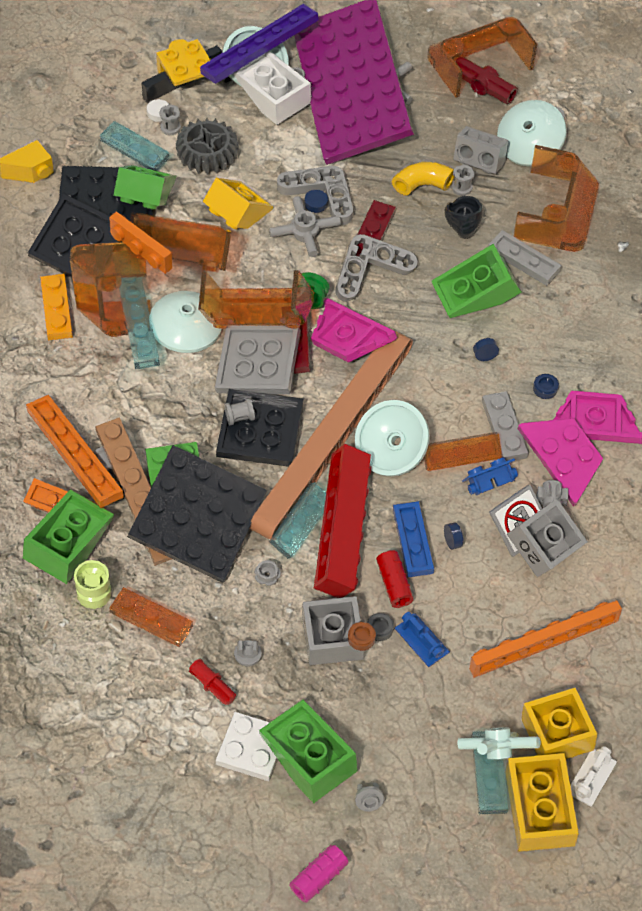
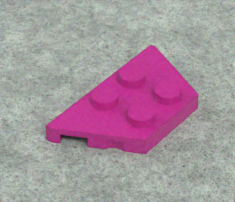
[311,298,397,363]
[553,390,642,444]
[517,418,603,507]

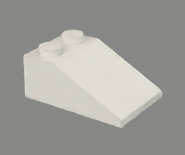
[232,51,311,125]

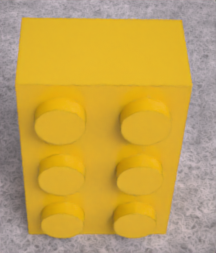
[505,753,579,852]

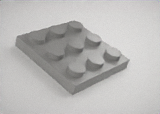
[215,325,300,394]

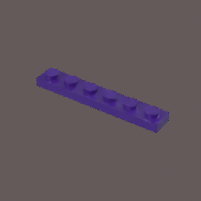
[200,4,319,84]

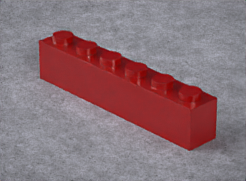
[313,444,371,598]

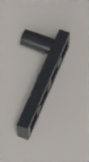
[141,45,232,104]

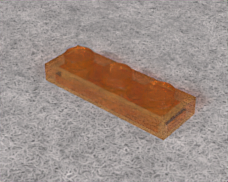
[424,432,502,471]
[109,587,193,647]

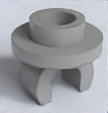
[234,640,261,667]
[355,783,384,812]

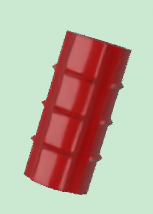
[376,550,414,608]

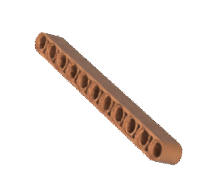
[249,329,413,541]

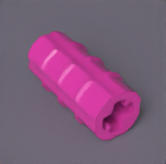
[289,845,349,903]

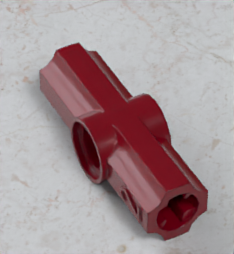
[451,56,518,105]

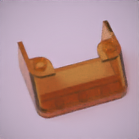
[427,17,537,98]
[514,145,599,252]
[126,213,232,272]
[70,242,151,337]
[198,270,314,329]

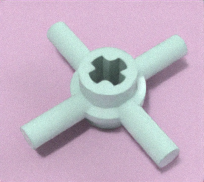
[457,727,540,759]

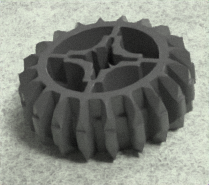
[176,118,239,175]

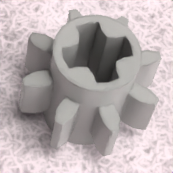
[536,480,568,507]

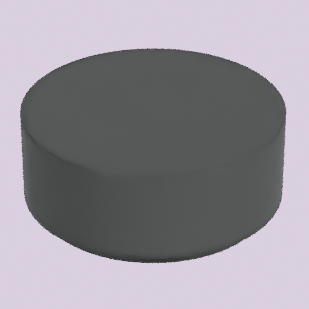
[367,613,394,641]

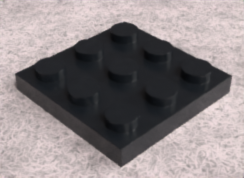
[28,194,119,288]
[216,389,303,467]

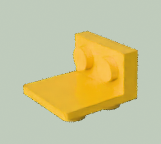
[156,39,210,86]

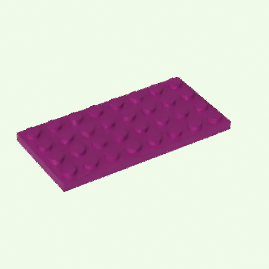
[294,0,414,165]

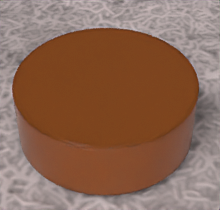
[348,622,376,651]

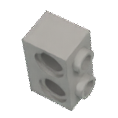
[453,126,509,174]

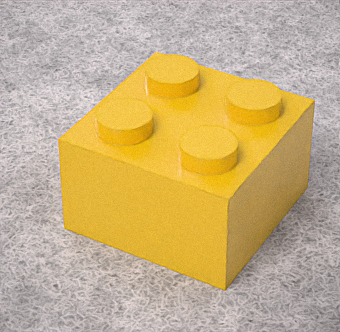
[521,687,597,759]

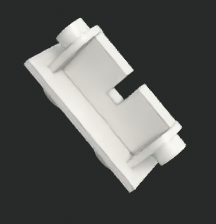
[570,747,617,807]

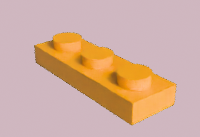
[40,274,73,341]

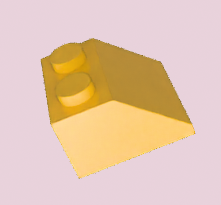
[202,177,274,230]

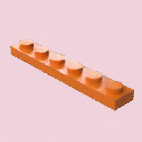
[26,395,124,508]
[469,600,622,678]

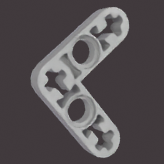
[277,166,353,225]
[335,234,417,302]

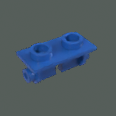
[462,457,518,495]
[395,611,450,668]

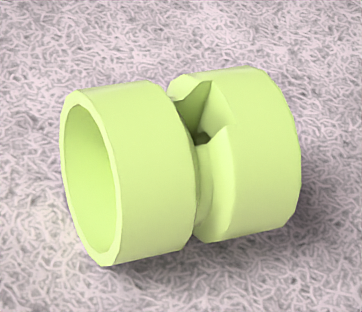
[74,560,112,609]

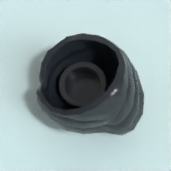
[444,196,483,239]

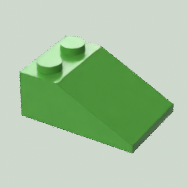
[431,244,522,318]
[23,489,114,584]
[259,700,358,803]

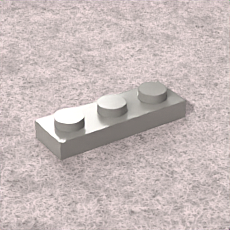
[488,230,561,286]
[482,391,528,461]

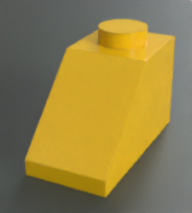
[0,140,54,183]

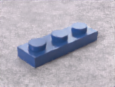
[393,501,434,578]

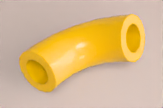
[392,162,455,195]

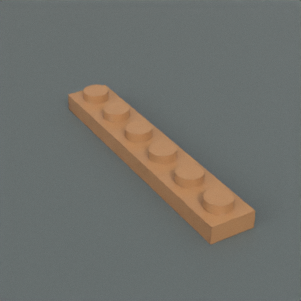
[95,417,172,566]

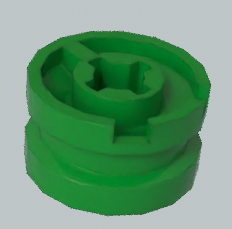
[291,272,330,309]

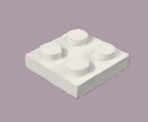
[216,712,277,781]

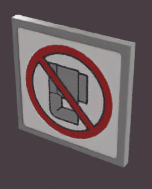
[489,485,542,557]

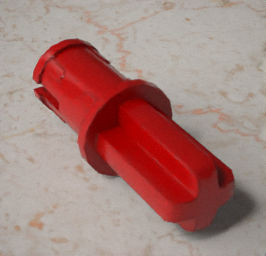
[189,659,236,705]

